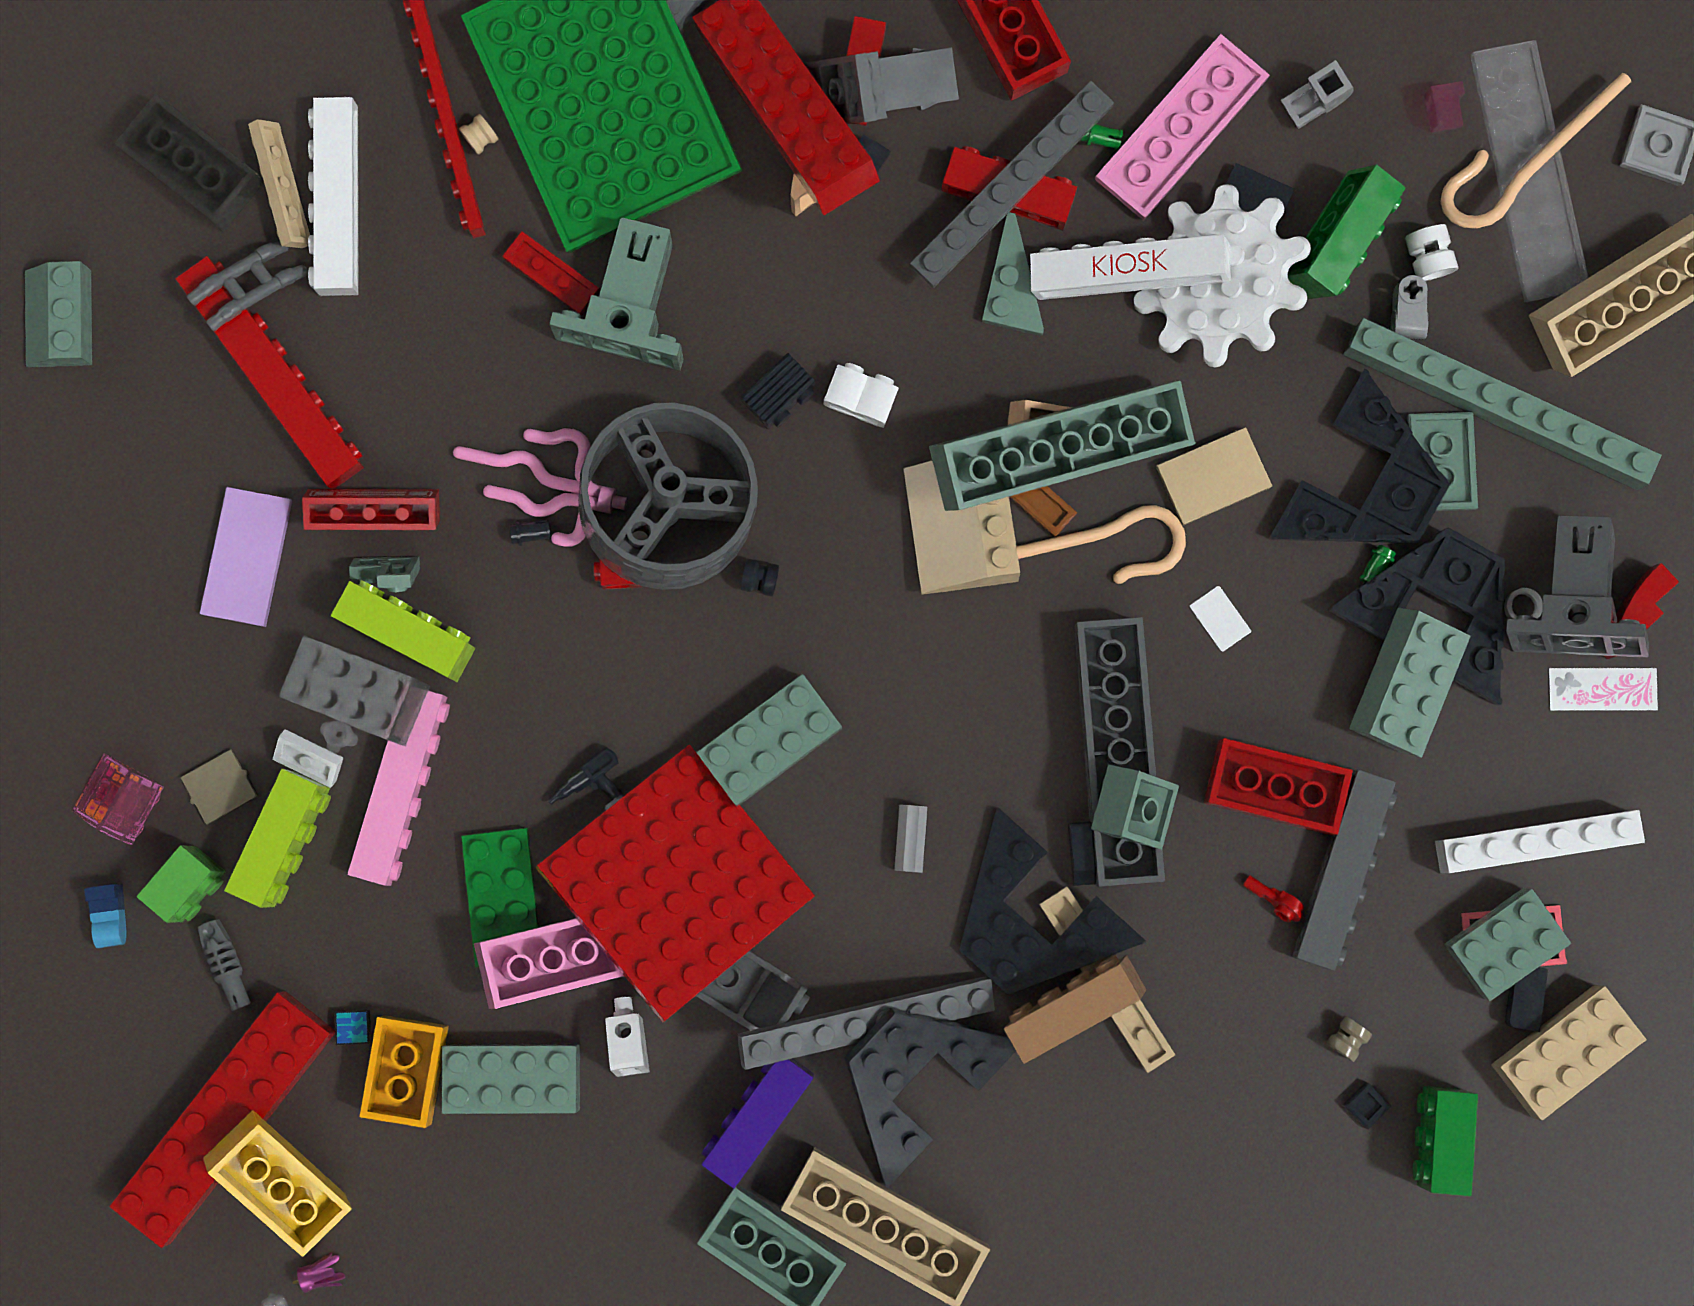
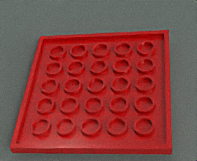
[536,744,815,1022]

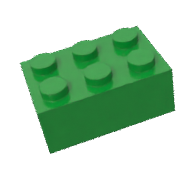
[1413,1086,1478,1196]

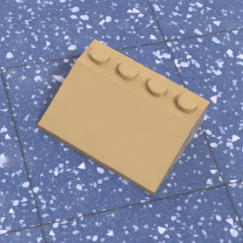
[904,461,1020,595]

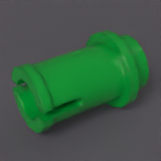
[1081,124,1123,150]
[1359,545,1396,583]

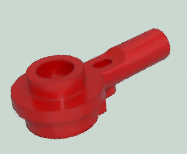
[1243,875,1304,923]

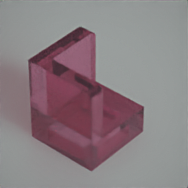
[1424,81,1465,133]

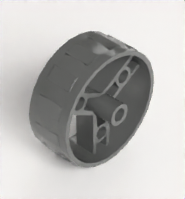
[578,403,758,590]

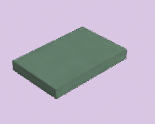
[1406,412,1478,511]

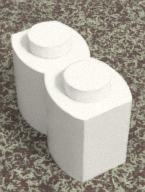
[823,363,898,428]

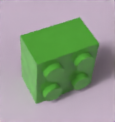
[136,845,226,923]

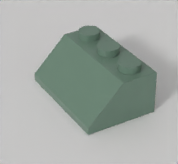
[25,261,92,367]

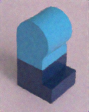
[84,884,127,948]

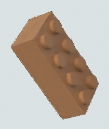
[1004,954,1147,1064]

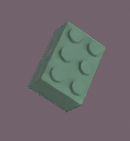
[1444,888,1572,1001]

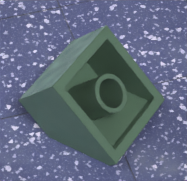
[1091,765,1179,850]

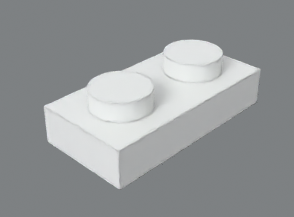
[272,729,343,788]

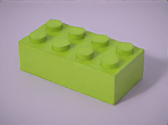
[331,580,475,682]
[224,769,331,908]

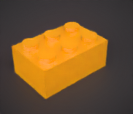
[360,1015,449,1128]

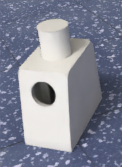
[605,997,650,1077]

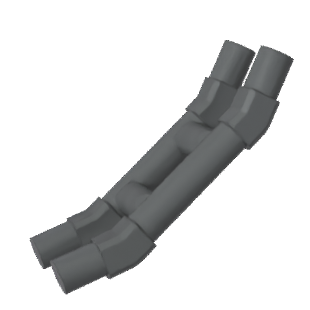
[187,240,308,331]

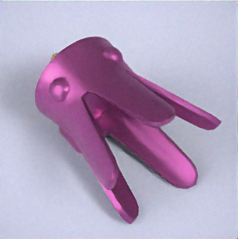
[292,1252,345,1293]

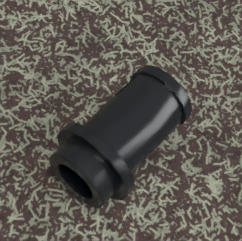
[510,519,551,546]

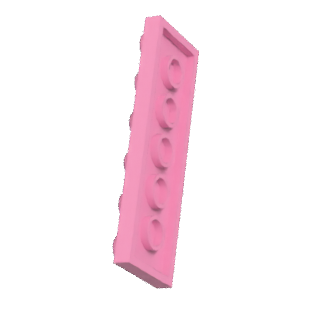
[1095,34,1270,221]

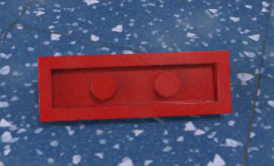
[502,231,600,315]

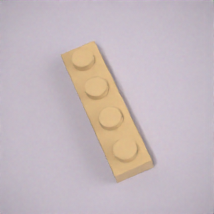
[248,119,310,248]

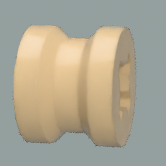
[459,114,499,155]

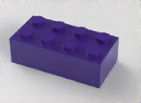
[701,1058,814,1189]

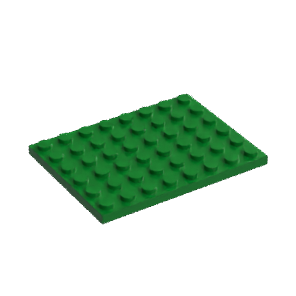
[461,0,743,253]

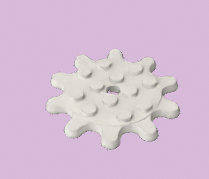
[1134,184,1311,368]

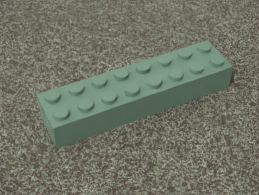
[929,381,1195,511]

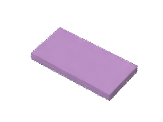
[200,487,292,627]

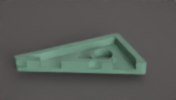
[982,212,1044,336]

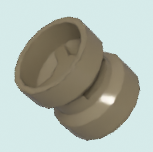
[1326,1016,1372,1062]

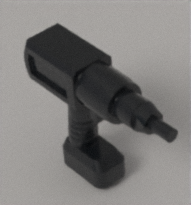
[548,747,625,812]

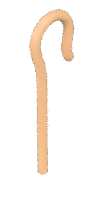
[1440,73,1631,229]
[1016,505,1186,584]

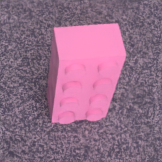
[474,918,624,1009]

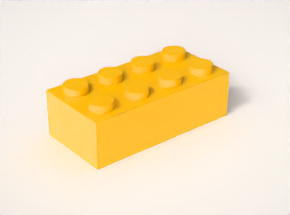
[203,1110,352,1257]

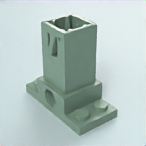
[549,218,684,371]

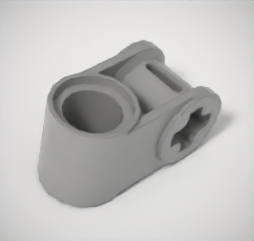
[1390,275,1428,339]

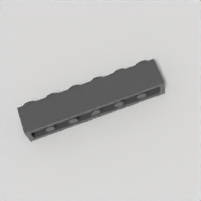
[1292,769,1398,971]

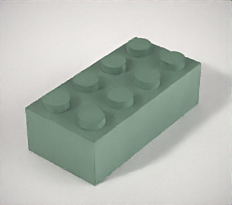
[1349,608,1471,758]
[697,674,842,806]
[442,1044,580,1114]
[697,1184,846,1306]

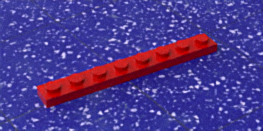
[403,0,486,238]

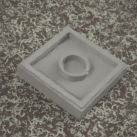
[1619,104,1694,186]

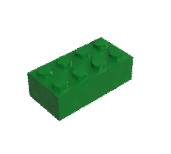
[1287,164,1406,299]

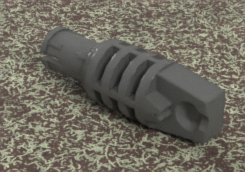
[198,919,252,1011]

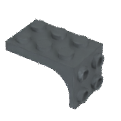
[696,951,810,1031]

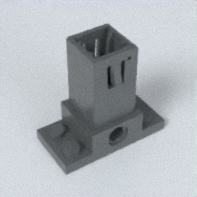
[804,48,959,124]
[1506,516,1649,657]

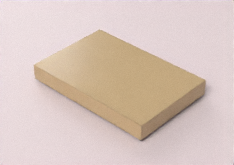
[1156,427,1272,526]

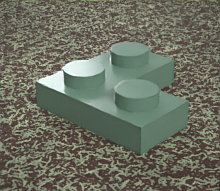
[349,556,420,592]

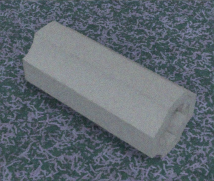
[894,805,927,873]

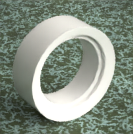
[1504,588,1543,619]

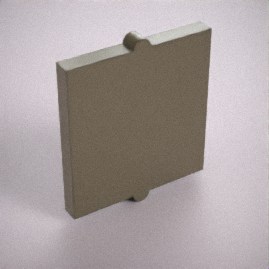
[180,749,258,825]

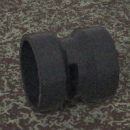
[741,558,779,597]

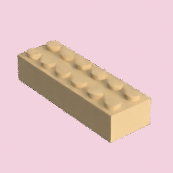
[1529,214,1694,377]
[781,1147,990,1306]

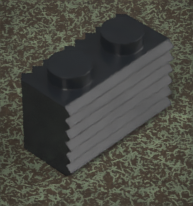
[741,353,815,429]

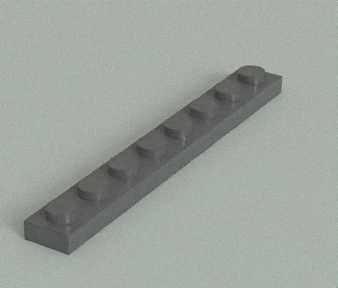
[910,81,1114,289]
[737,976,995,1070]

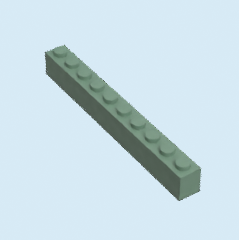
[1343,318,1662,490]

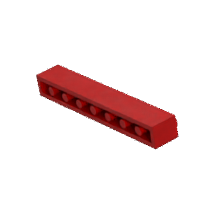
[175,256,364,489]

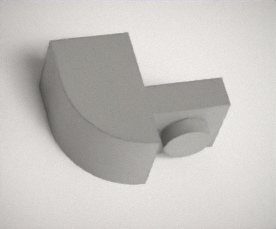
[1281,60,1354,129]

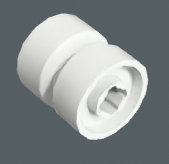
[1405,224,1459,281]

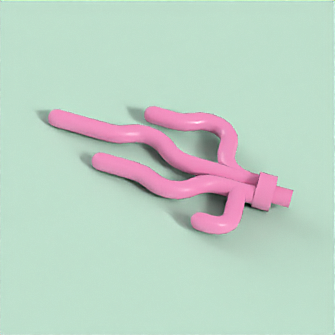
[453,428,627,547]

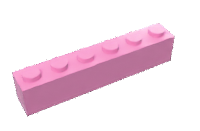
[347,684,450,886]

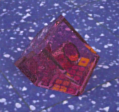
[72,753,164,845]

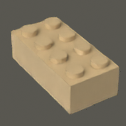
[1491,985,1647,1121]

